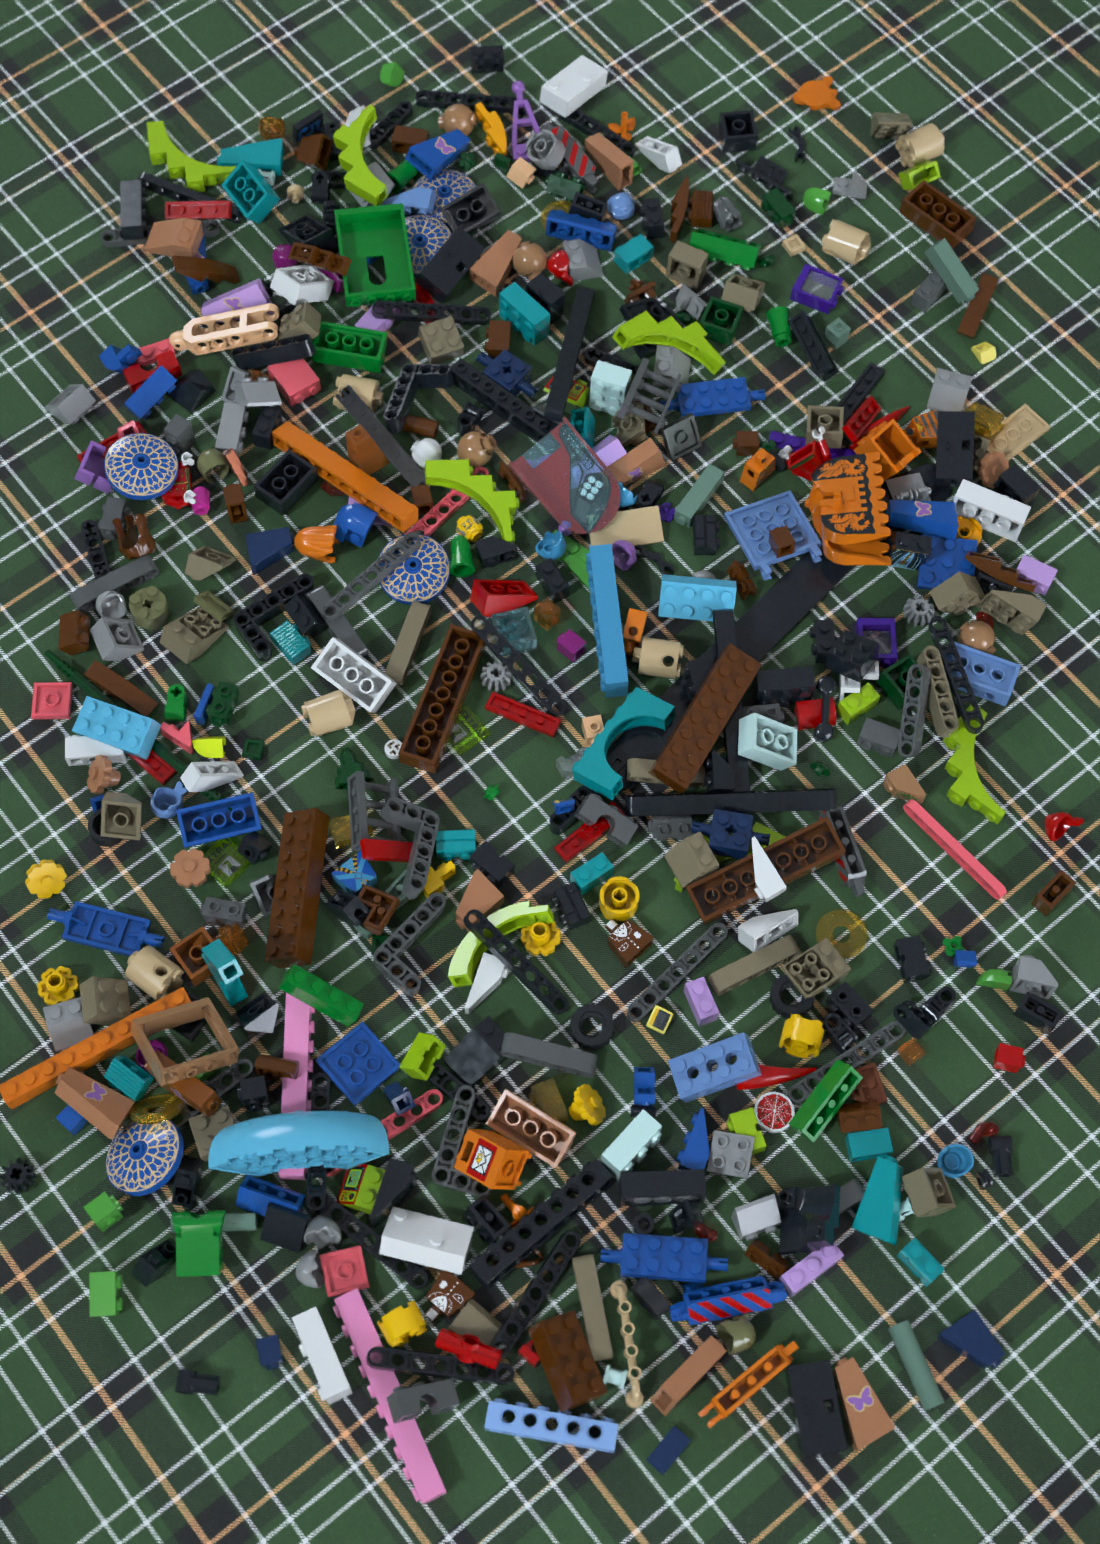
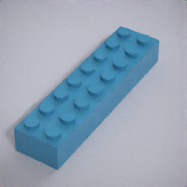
[586,544,628,698]

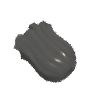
[713,196,743,232]

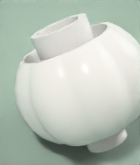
[410,438,442,472]

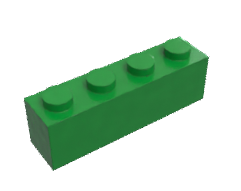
[278,964,364,1027]
[788,1059,863,1143]

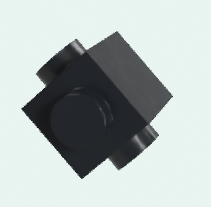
[237,831,272,865]

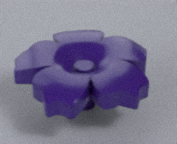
[657,502,675,523]

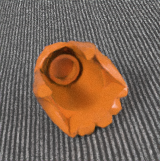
[294,525,339,563]

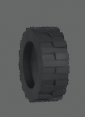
[769,975,815,1019]
[570,1003,614,1050]

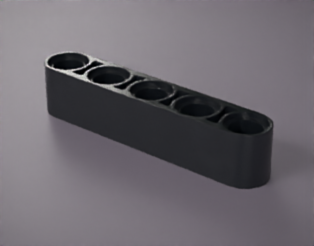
[231,334,316,370]

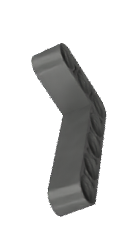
[381,797,440,899]
[373,892,446,997]
[432,1085,492,1198]

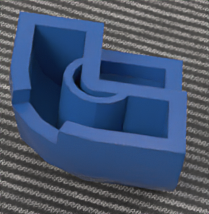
[333,503,378,547]

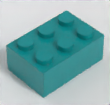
[221,160,280,224]
[499,282,550,346]

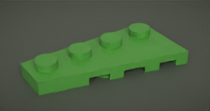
[553,529,615,592]

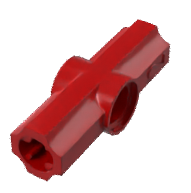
[435,1328,502,1370]

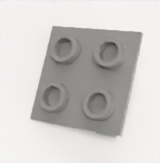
[886,472,931,501]
[707,1130,755,1179]

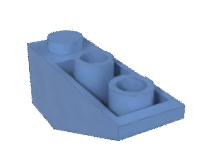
[381,188,437,215]

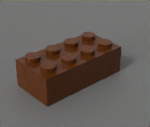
[899,180,977,250]
[528,1310,608,1412]

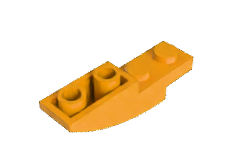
[474,102,507,157]

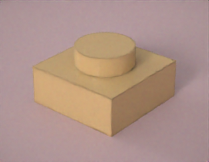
[782,234,806,257]

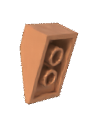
[144,218,204,257]

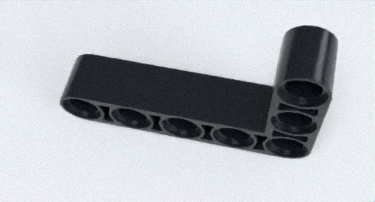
[384,364,454,433]
[234,574,315,662]

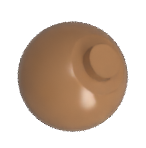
[438,104,476,136]
[513,241,547,281]
[457,431,496,467]
[957,620,997,655]

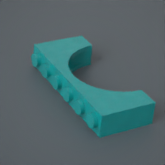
[572,687,676,800]

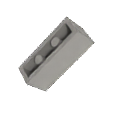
[215,402,250,458]

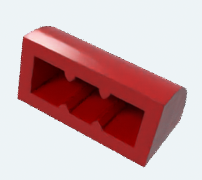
[794,697,836,730]

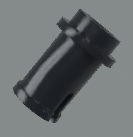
[768,449,787,472]
[631,1104,656,1119]

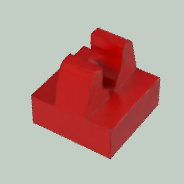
[518,1340,540,1368]

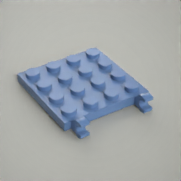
[724,490,822,581]

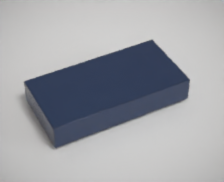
[646,1426,691,1476]

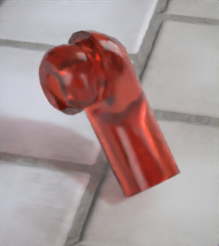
[321,482,345,497]
[976,611,994,631]
[968,1122,999,1144]
[694,1223,718,1242]

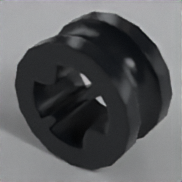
[975,1170,993,1191]

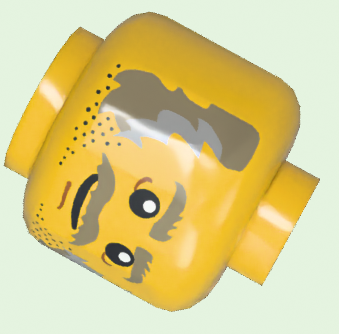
[456,515,483,542]

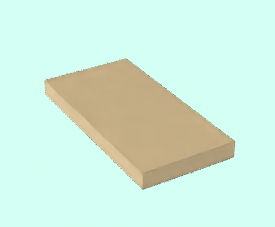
[982,403,1051,461]
[587,506,664,547]

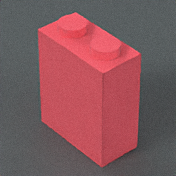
[267,358,321,407]

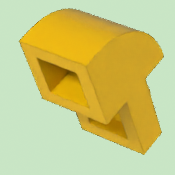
[423,861,456,898]

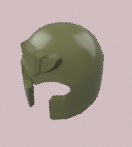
[197,449,229,484]
[716,1314,756,1355]

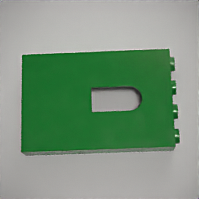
[334,203,416,307]

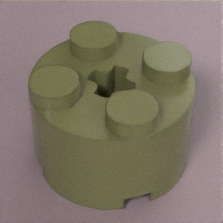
[129,586,170,631]

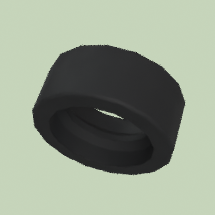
[88,808,123,847]
[631,1277,670,1319]

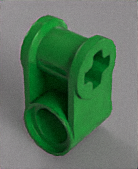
[164,684,188,722]

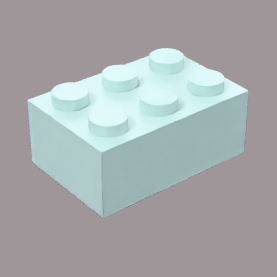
[589,360,632,416]
[738,713,797,771]
[601,1109,662,1181]

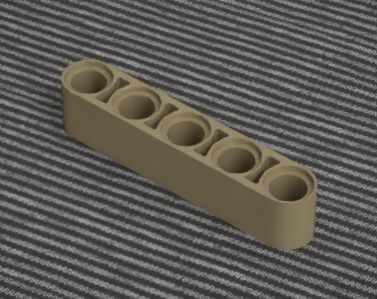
[385,601,432,685]
[917,646,959,738]
[627,758,706,788]
[707,935,802,996]
[572,1254,613,1362]

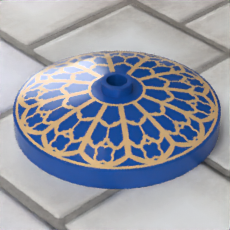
[413,169,476,227]
[405,215,452,278]
[104,433,178,500]
[378,534,450,605]
[106,1115,184,1196]

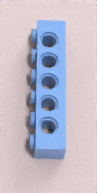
[484,1398,618,1453]

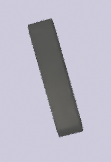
[70,555,159,613]
[305,585,369,657]
[898,664,931,757]
[501,1033,598,1078]

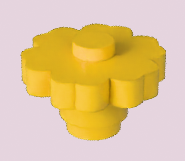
[25,860,67,898]
[521,921,561,956]
[37,966,80,1005]
[569,1084,606,1126]

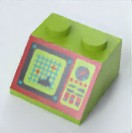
[543,376,590,408]
[336,1164,385,1214]

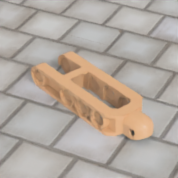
[169,303,279,355]

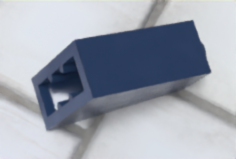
[245,527,295,575]
[937,1310,1006,1369]

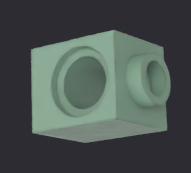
[823,318,851,350]

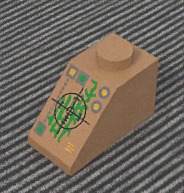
[883,764,926,804]

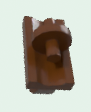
[624,278,657,304]

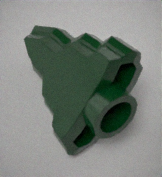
[334,747,373,790]

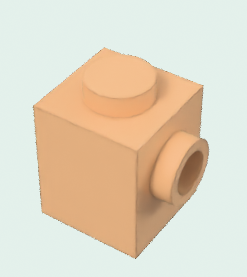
[506,157,536,189]
[582,714,604,746]

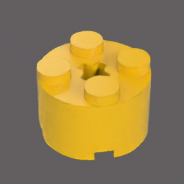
[599,876,639,922]
[779,1014,824,1058]
[377,1301,427,1348]

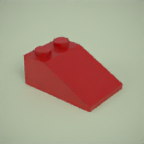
[470,579,538,617]

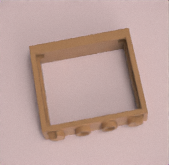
[131,997,239,1086]

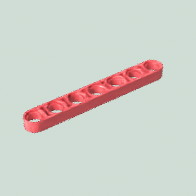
[404,467,489,537]
[903,799,1007,900]
[319,1089,443,1177]

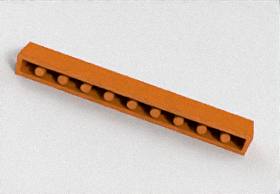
[272,421,419,533]
[0,987,191,1110]

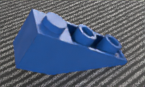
[676,1108,710,1170]

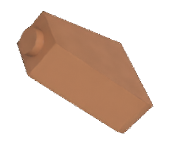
[456,869,504,932]

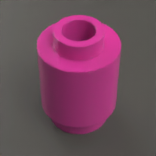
[192,487,210,515]

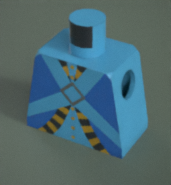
[332,851,378,897]

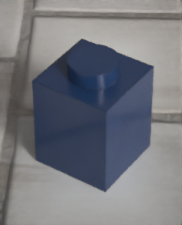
[256,1334,284,1370]

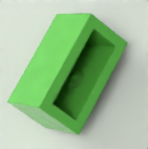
[84,1192,124,1232]
[89,1271,123,1317]

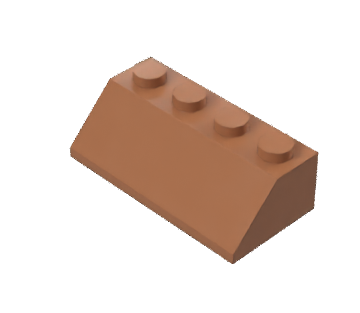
[486,1089,576,1168]

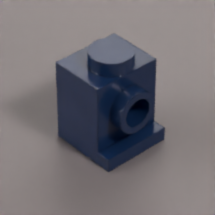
[383,1081,416,1116]

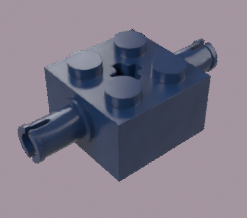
[476,349,538,398]
[690,809,770,859]

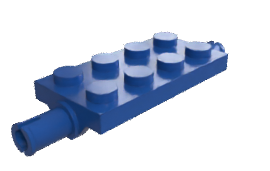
[659,377,766,417]
[47,901,165,957]
[600,1233,728,1283]

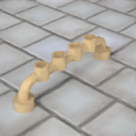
[609,1281,644,1408]

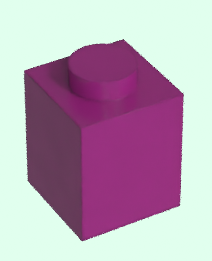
[557,629,586,663]

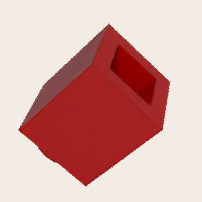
[993,1043,1026,1073]

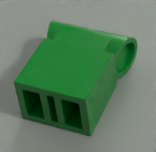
[172,1210,226,1277]

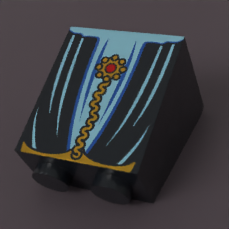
[882,531,932,570]

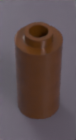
[402,414,439,439]

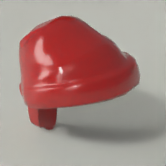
[546,250,574,286]
[1044,812,1084,841]

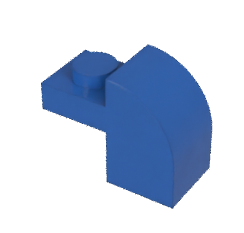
[99,344,142,374]
[634,1067,655,1105]

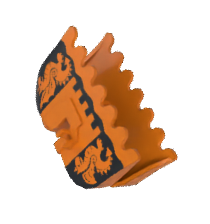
[805,451,892,566]

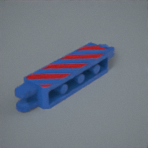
[669,1276,788,1326]

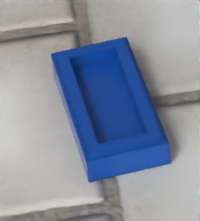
[194,683,215,726]

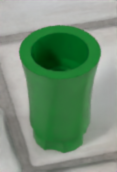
[386,160,419,194]
[766,306,792,347]
[450,535,475,578]

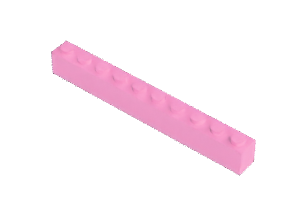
[279,993,315,1180]
[333,1288,447,1505]

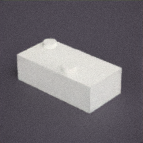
[540,55,608,118]
[953,479,1031,542]
[311,637,397,713]
[379,1207,474,1275]
[292,1306,353,1405]

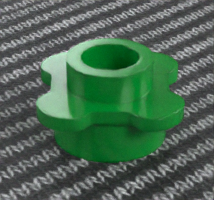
[482,784,501,801]
[942,936,965,957]

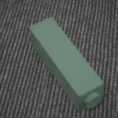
[924,238,979,303]
[674,464,724,528]

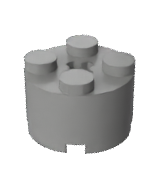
[526,129,566,170]

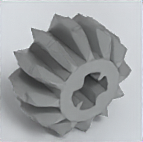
[903,595,935,627]
[480,660,512,693]

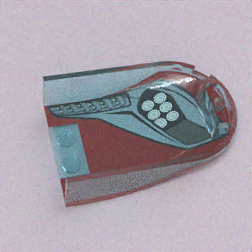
[508,417,620,534]

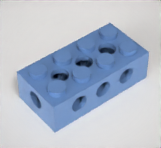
[945,642,1021,706]
[668,1032,762,1103]

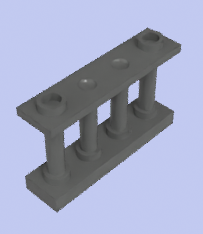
[617,357,682,434]
[347,771,403,851]

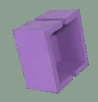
[74,440,112,494]

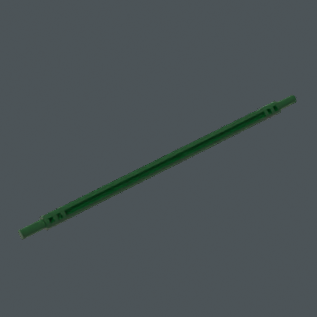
[44,650,233,813]

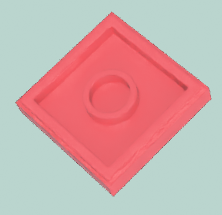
[31,682,73,720]
[319,1245,370,1298]

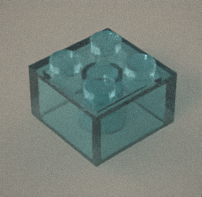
[491,607,537,657]

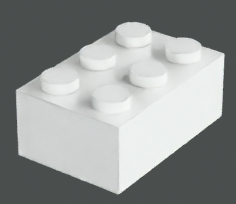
[270,265,335,305]

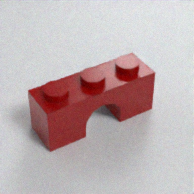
[123,350,182,393]

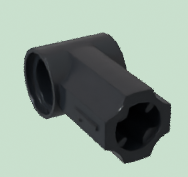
[988,1135,1013,1178]
[174,1369,220,1396]

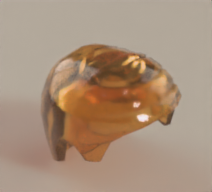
[258,116,286,141]

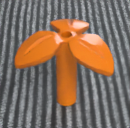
[608,111,635,141]
[500,1194,535,1228]

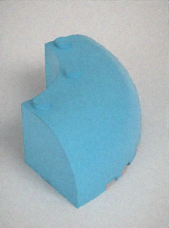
[209,1110,389,1177]

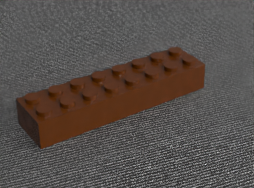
[398,624,486,774]
[648,643,762,794]
[265,808,330,969]
[686,816,846,925]

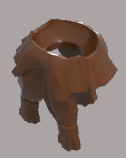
[112,514,156,560]

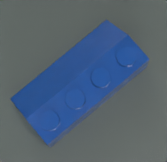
[546,209,617,252]
[176,792,262,848]

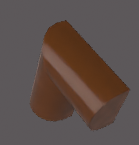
[358,884,400,935]
[254,1055,299,1081]

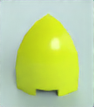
[192,736,226,758]

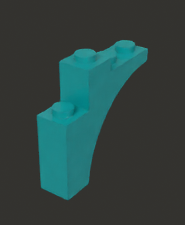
[201,938,248,1007]

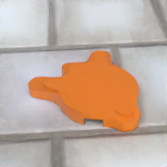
[793,76,841,111]

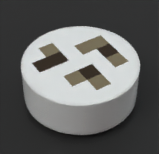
[384,739,402,759]

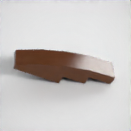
[669,177,689,244]
[288,242,352,276]
[172,256,240,285]
[957,273,999,339]
[965,551,1037,592]
[83,660,158,717]

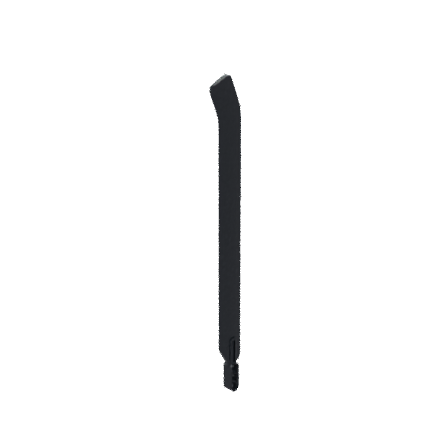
[549,464,951,835]

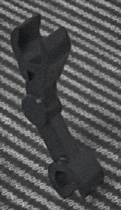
[788,125,806,163]
[529,163,570,179]
[635,545,674,575]

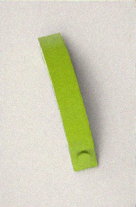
[448,901,554,987]

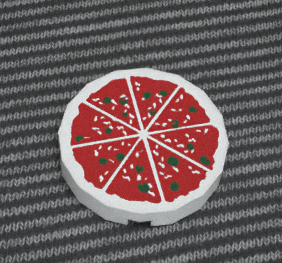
[754,1092,795,1133]

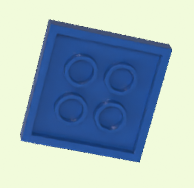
[917,534,977,590]
[315,1021,401,1107]

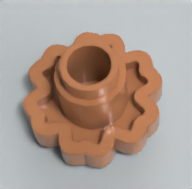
[976,451,1009,489]
[87,754,121,795]
[170,848,211,888]

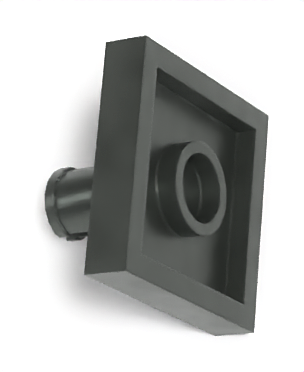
[660,413,702,461]

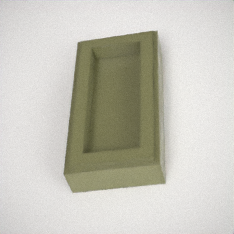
[194,590,234,622]

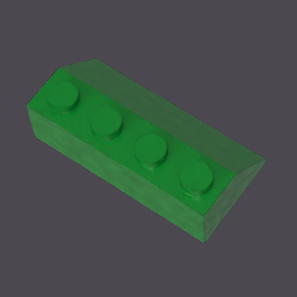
[689,228,762,270]
[312,321,388,373]

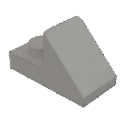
[832,171,868,199]
[676,284,707,320]
[221,366,249,404]

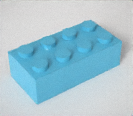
[658,574,737,622]
[72,696,161,760]

